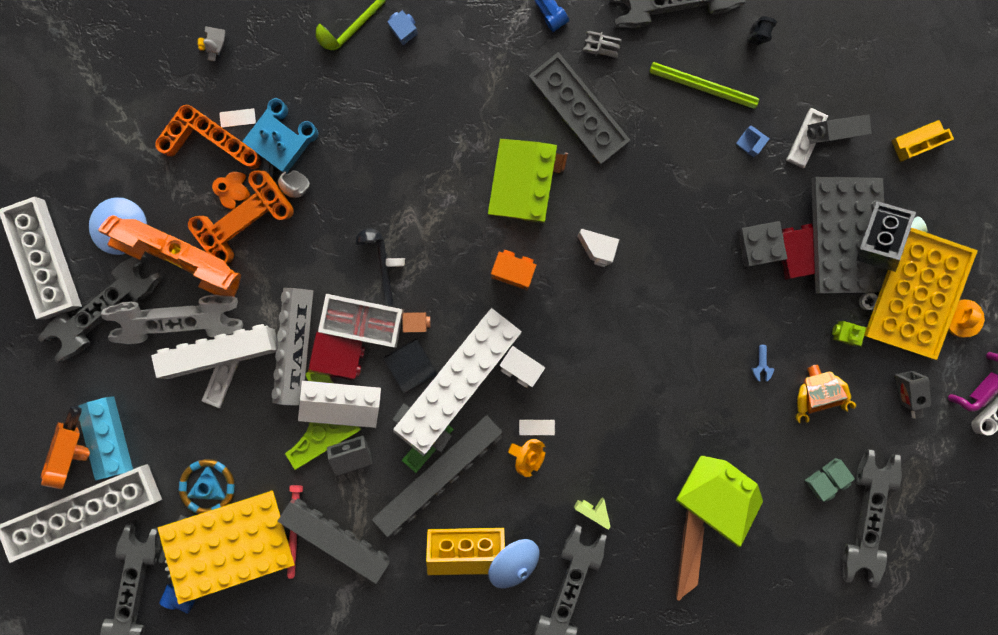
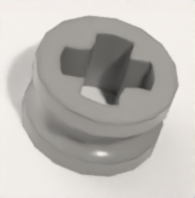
[859,293,878,310]

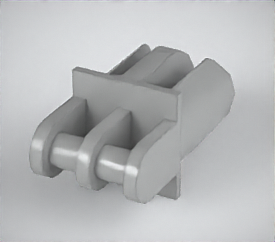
[583,31,622,58]

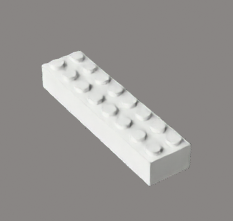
[393,308,522,456]
[0,464,162,563]

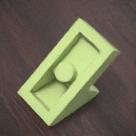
[574,497,610,530]

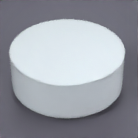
[386,258,405,267]

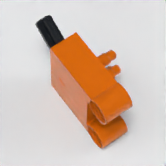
[41,405,90,489]

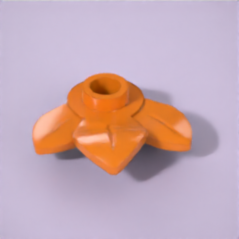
[212,172,250,209]

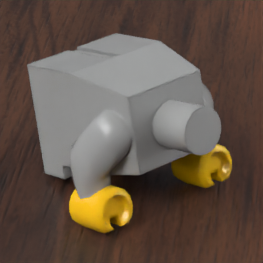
[197,26,225,61]

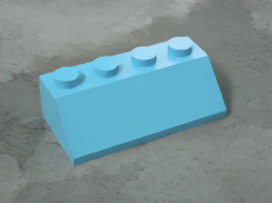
[79,396,133,480]

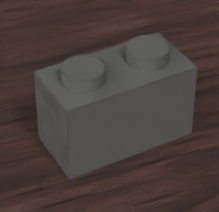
[327,435,373,476]

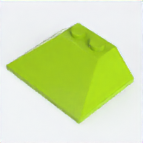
[676,456,763,547]

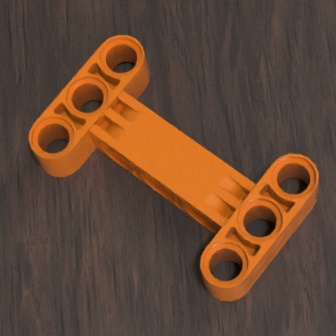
[188,171,294,264]

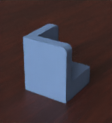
[736,125,769,157]

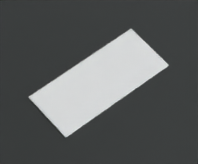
[220,108,256,127]
[519,420,555,435]

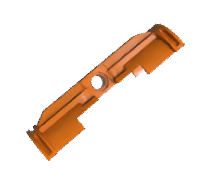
[98,215,241,297]

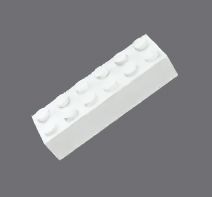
[0,197,82,320]
[151,324,278,379]

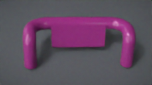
[948,352,998,412]

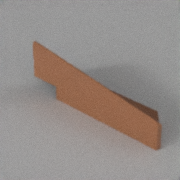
[676,509,704,600]

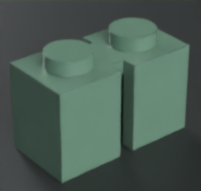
[805,458,855,502]

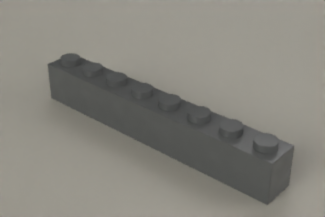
[372,414,503,537]

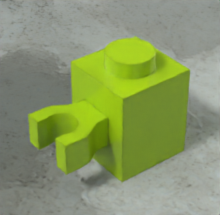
[832,321,866,346]

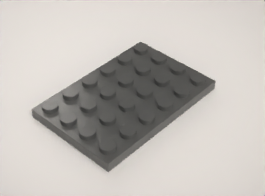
[811,177,887,294]

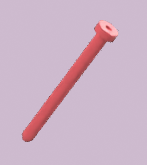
[287,485,303,579]

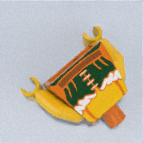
[796,365,856,423]

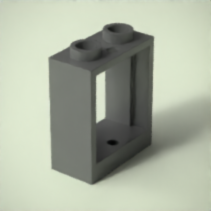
[807,114,872,144]

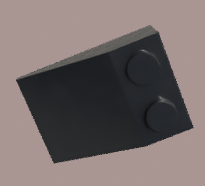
[856,201,916,272]

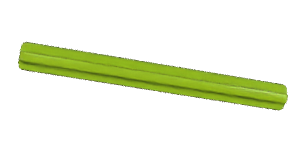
[650,62,759,109]

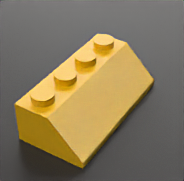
[426,528,505,575]

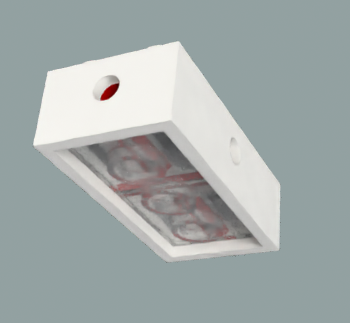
[318,294,404,348]

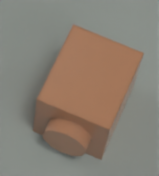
[402,312,431,333]

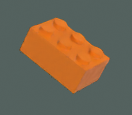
[491,250,537,290]

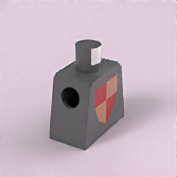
[895,371,931,419]

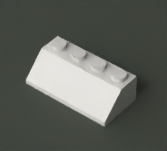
[298,381,381,428]

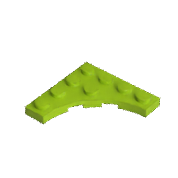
[285,372,361,469]

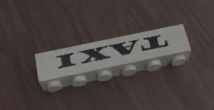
[272,288,313,405]

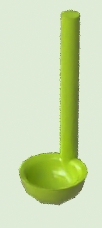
[315,0,386,50]

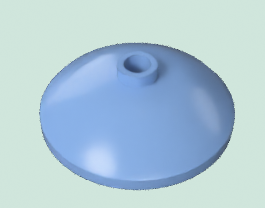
[89,198,147,255]
[488,539,540,588]

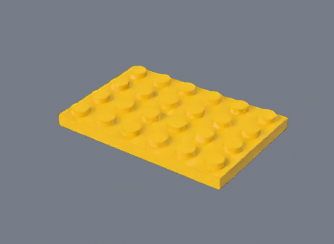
[864,227,978,360]
[158,491,295,604]

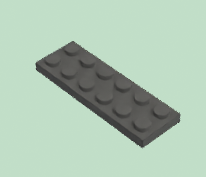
[529,52,630,165]

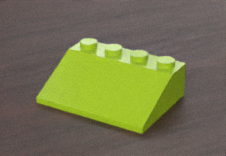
[488,139,557,223]

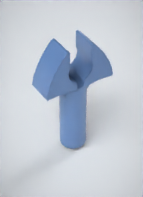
[751,345,774,381]

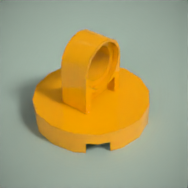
[948,300,985,338]
[508,439,546,477]

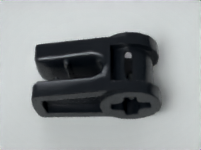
[747,16,777,46]

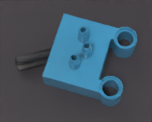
[242,98,318,184]

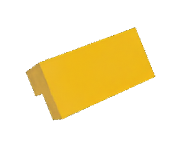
[891,120,954,162]

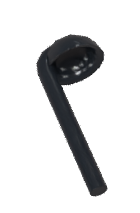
[355,228,394,306]

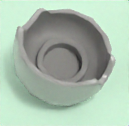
[278,170,310,198]

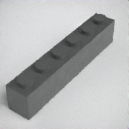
[277,498,390,583]

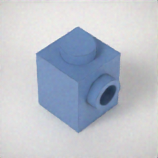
[387,10,418,45]

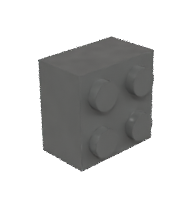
[737,221,787,268]

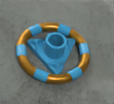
[179,459,235,514]

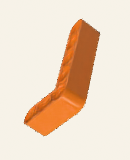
[155,105,262,169]

